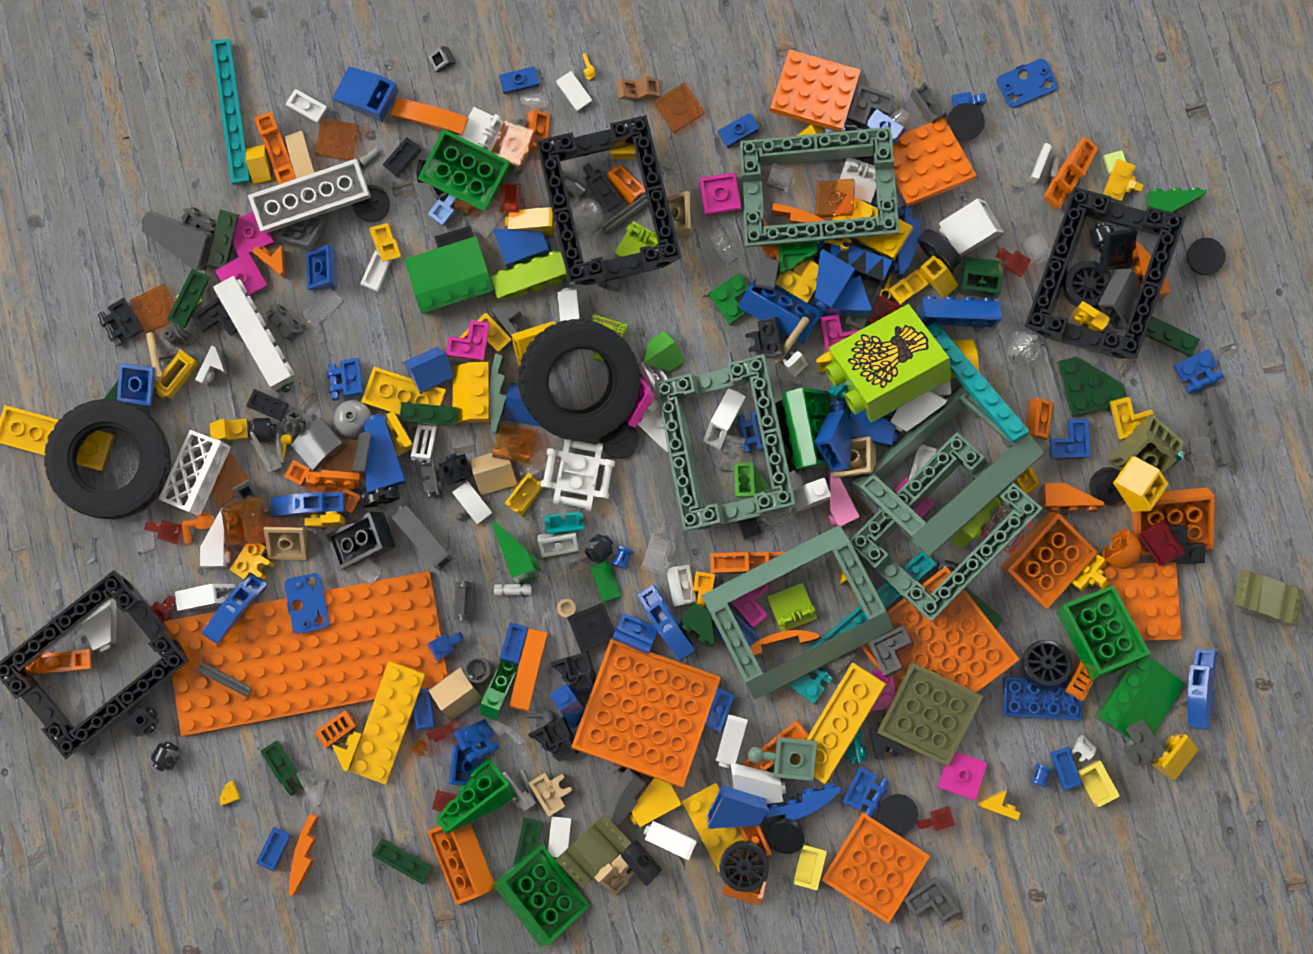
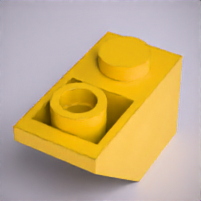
[919,255,958,298]

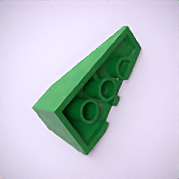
[436,759,517,835]

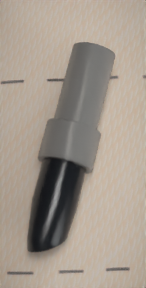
[359,148,380,168]
[1048,157,1060,187]

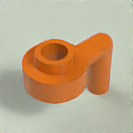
[182,513,215,543]

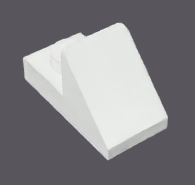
[195,345,228,386]

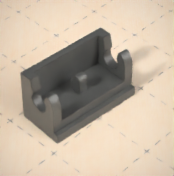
[910,82,946,123]

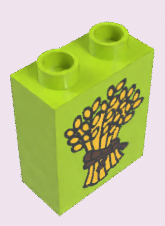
[825,304,952,423]

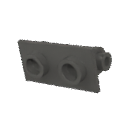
[181,207,217,234]
[266,304,304,341]
[163,321,190,346]
[420,457,444,498]
[454,581,475,621]

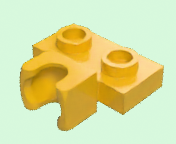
[1071,301,1110,332]
[229,538,274,580]

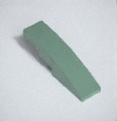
[489,353,506,435]

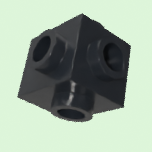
[440,453,473,485]
[124,706,160,737]

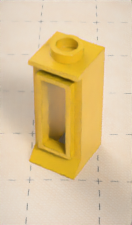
[153,349,199,400]

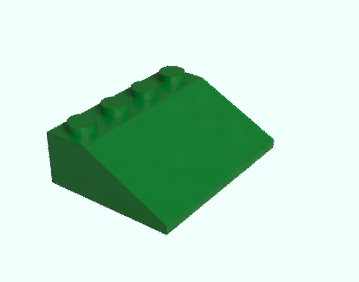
[418,129,512,212]
[404,236,494,313]
[782,388,832,469]
[491,521,542,584]
[1057,585,1151,682]
[1094,656,1185,743]
[492,844,590,947]

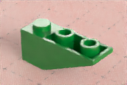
[1145,187,1207,213]
[479,660,520,721]

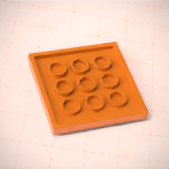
[769,49,861,132]
[892,117,977,207]
[1099,562,1182,641]
[821,812,930,924]

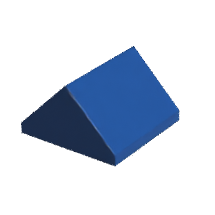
[306,245,337,290]
[403,347,454,394]
[117,363,155,406]
[504,382,541,426]
[449,745,485,786]

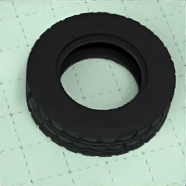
[518,319,640,441]
[44,399,171,519]

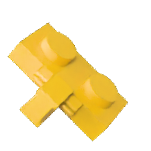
[1103,159,1144,201]
[1070,554,1109,592]

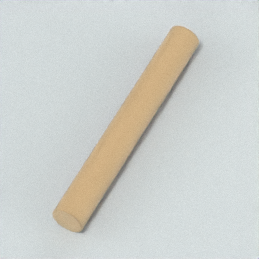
[773,317,809,365]
[146,332,163,381]

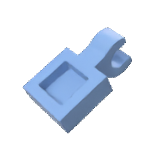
[428,195,459,227]

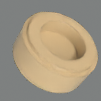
[557,599,576,618]

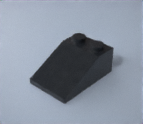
[326,512,396,570]

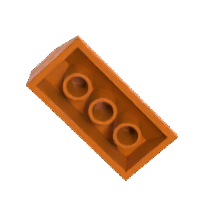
[427,823,495,905]

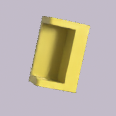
[1078,760,1120,807]
[793,845,827,890]

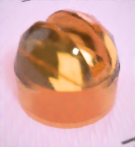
[411,738,428,756]

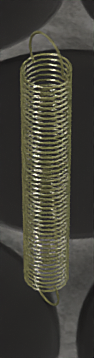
[849,492,874,519]

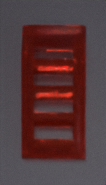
[500,184,521,213]

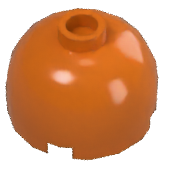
[1102,529,1141,568]

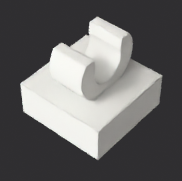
[782,351,808,377]
[1071,735,1097,762]

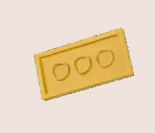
[832,194,914,260]
[361,367,446,426]
[682,783,750,872]

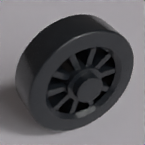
[917,229,961,271]
[1063,261,1112,308]
[1021,640,1072,690]
[719,840,769,892]

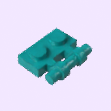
[787,667,833,704]

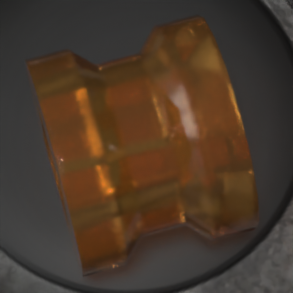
[454,199,474,215]

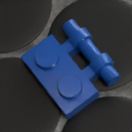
[1173,349,1223,394]
[327,358,364,401]
[737,411,764,453]
[454,719,499,762]
[842,766,889,817]

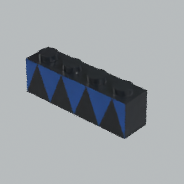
[814,239,894,287]

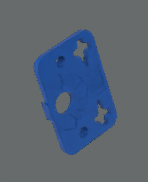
[997,59,1057,108]
[284,573,329,633]

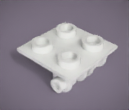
[458,107,507,152]
[835,158,876,204]

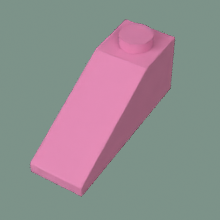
[828,469,859,527]

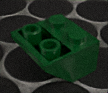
[959,256,1003,299]
[680,602,714,646]

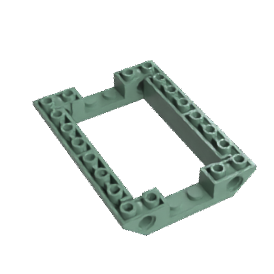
[740,127,899,247]
[655,354,796,531]
[851,384,1044,558]
[850,432,1043,622]
[701,525,894,700]

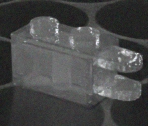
[641,520,677,577]

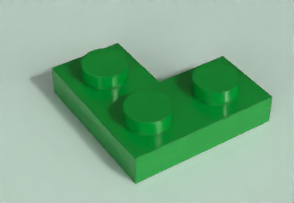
[708,272,749,325]

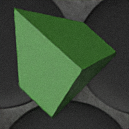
[644,331,686,372]
[734,462,772,498]

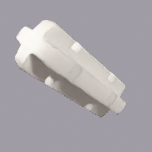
[494,584,532,595]

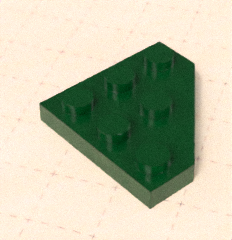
[1057,357,1127,417]

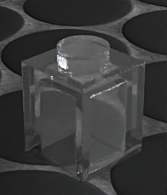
[767,163,797,193]
[1021,232,1051,264]

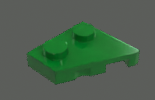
[779,241,818,274]

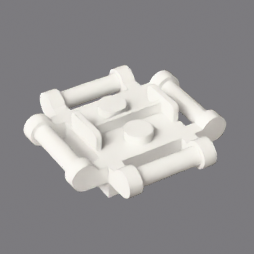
[540,439,615,511]

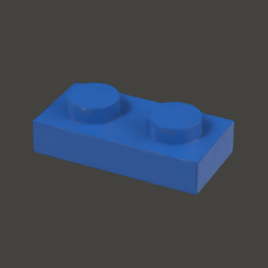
[705,688,735,731]

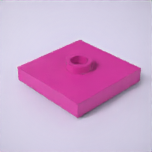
[699,173,742,216]
[233,211,275,257]
[215,252,268,297]
[937,752,987,800]

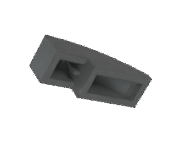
[606,769,645,827]

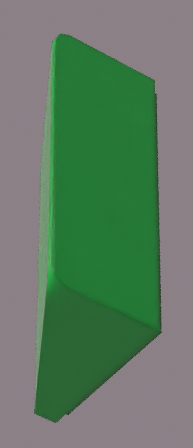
[590,560,621,603]

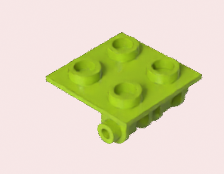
[615,221,658,257]
[767,583,817,632]

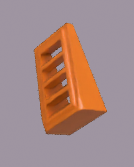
[1065,660,1093,701]
[315,710,358,748]

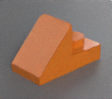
[252,245,286,278]

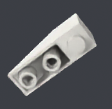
[200,508,232,568]

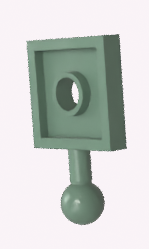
[748,737,817,781]

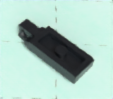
[583,163,623,213]

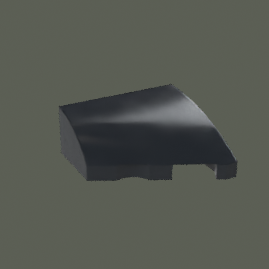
[550,651,596,695]
[528,717,580,762]

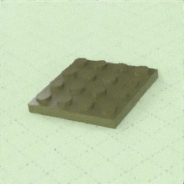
[877,661,983,766]

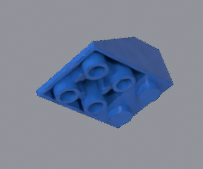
[332,66,399,122]

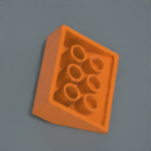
[1131,487,1215,556]
[999,511,1098,609]

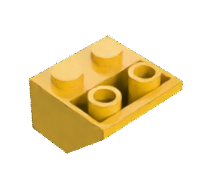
[1113,456,1169,512]
[1151,734,1199,780]

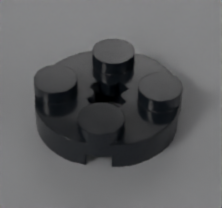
[360,486,400,508]

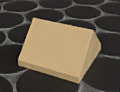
[667,191,691,236]
[470,448,518,496]
[264,527,308,560]
[428,668,483,721]

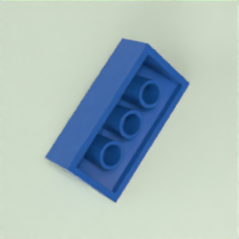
[738,277,824,345]
[920,296,1002,328]

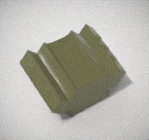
[1108,414,1184,474]
[1234,569,1303,627]
[555,814,631,889]

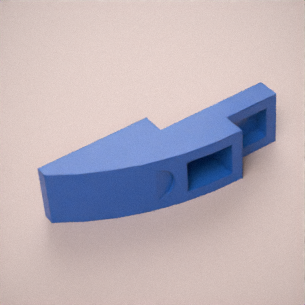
[894,202,920,279]
[271,492,345,518]
[202,573,267,645]
[638,585,696,661]
[1188,649,1218,730]
[766,783,841,820]

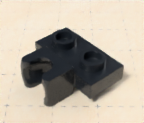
[745,317,785,358]

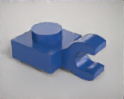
[952,92,987,108]
[427,632,464,661]

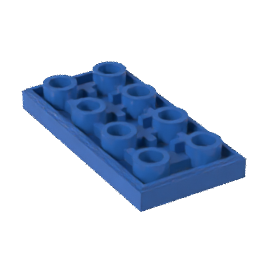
[1003,677,1083,720]

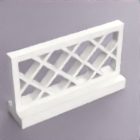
[159,430,231,516]

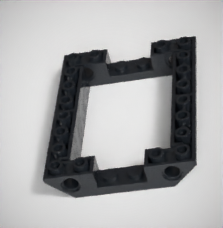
[536,115,682,285]
[1025,187,1186,359]
[0,570,189,759]

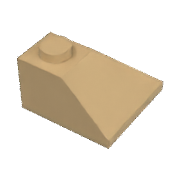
[833,437,876,478]

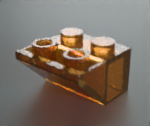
[221,498,268,545]

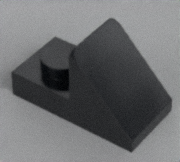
[869,728,907,759]

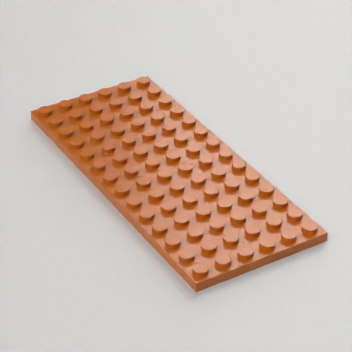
[164,571,448,736]

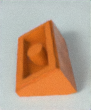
[525,110,551,150]
[606,164,645,205]
[1026,398,1054,440]
[739,826,772,862]
[722,871,767,905]

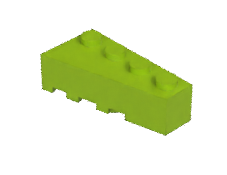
[491,251,568,301]
[949,498,1001,549]

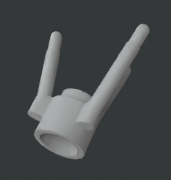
[250,432,285,473]
[502,770,536,812]

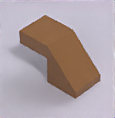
[616,76,661,101]

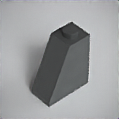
[1098,269,1140,329]

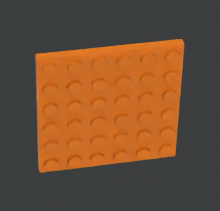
[860,566,1020,692]
[571,638,721,788]

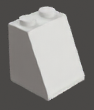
[939,199,1004,256]

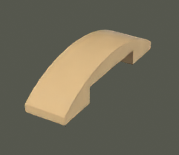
[285,131,315,179]

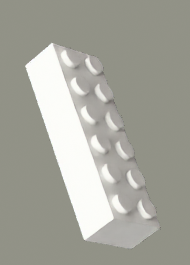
[248,159,371,234]
[213,276,295,391]

